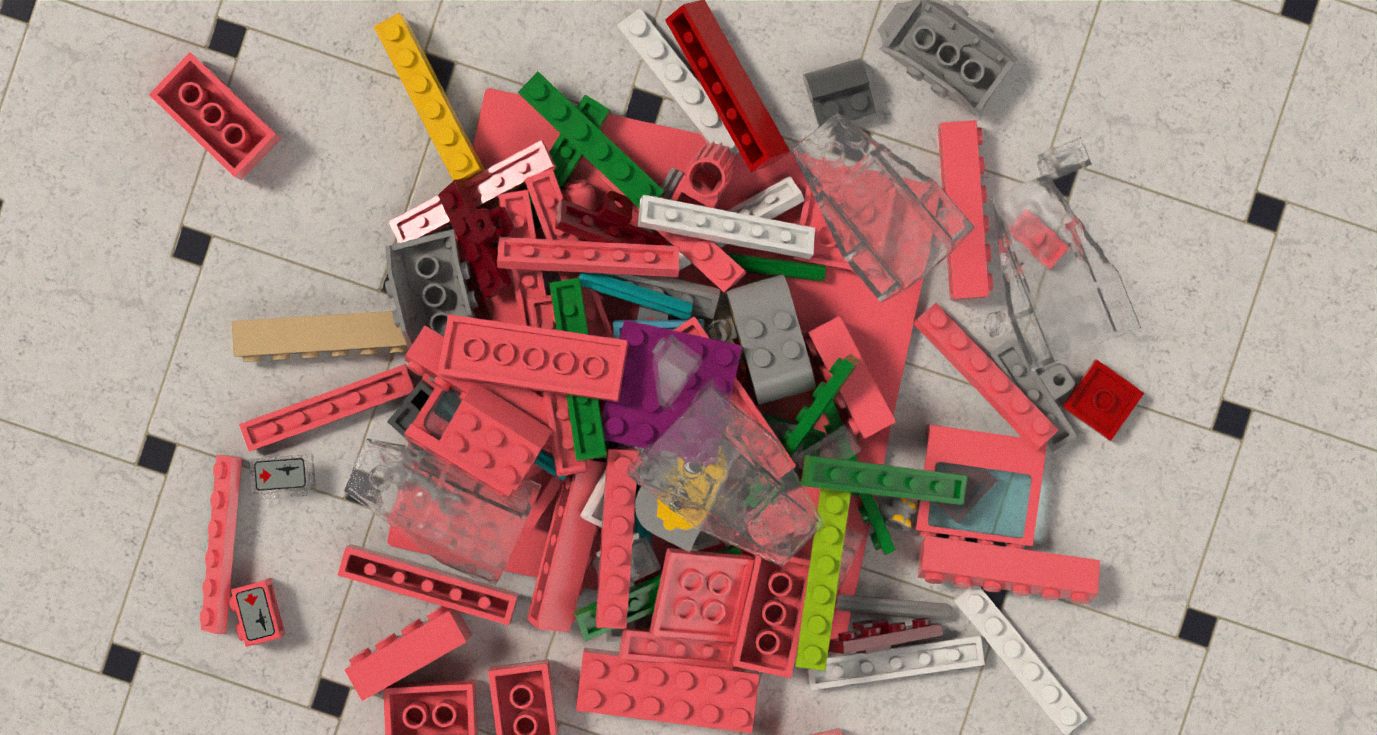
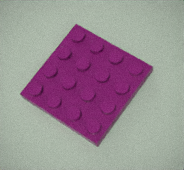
[602,320,742,465]

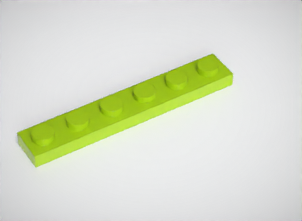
[795,488,851,671]

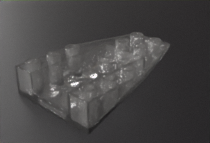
[627,379,824,567]

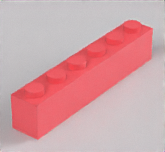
[938,120,993,300]
[405,325,552,454]
[527,458,606,633]
[917,536,1100,604]
[338,544,519,626]

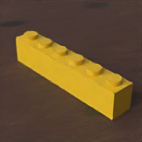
[373,13,485,181]

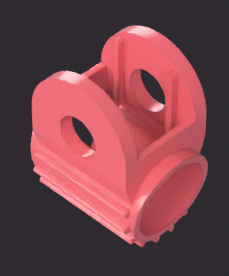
[671,141,737,208]

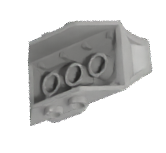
[877,0,1017,116]
[385,229,478,349]

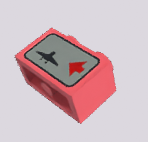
[229,578,285,647]

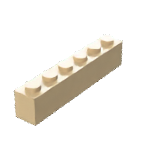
[232,311,407,362]

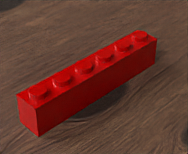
[665,0,790,172]

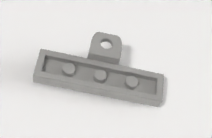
[600,273,720,320]
[989,337,1078,452]

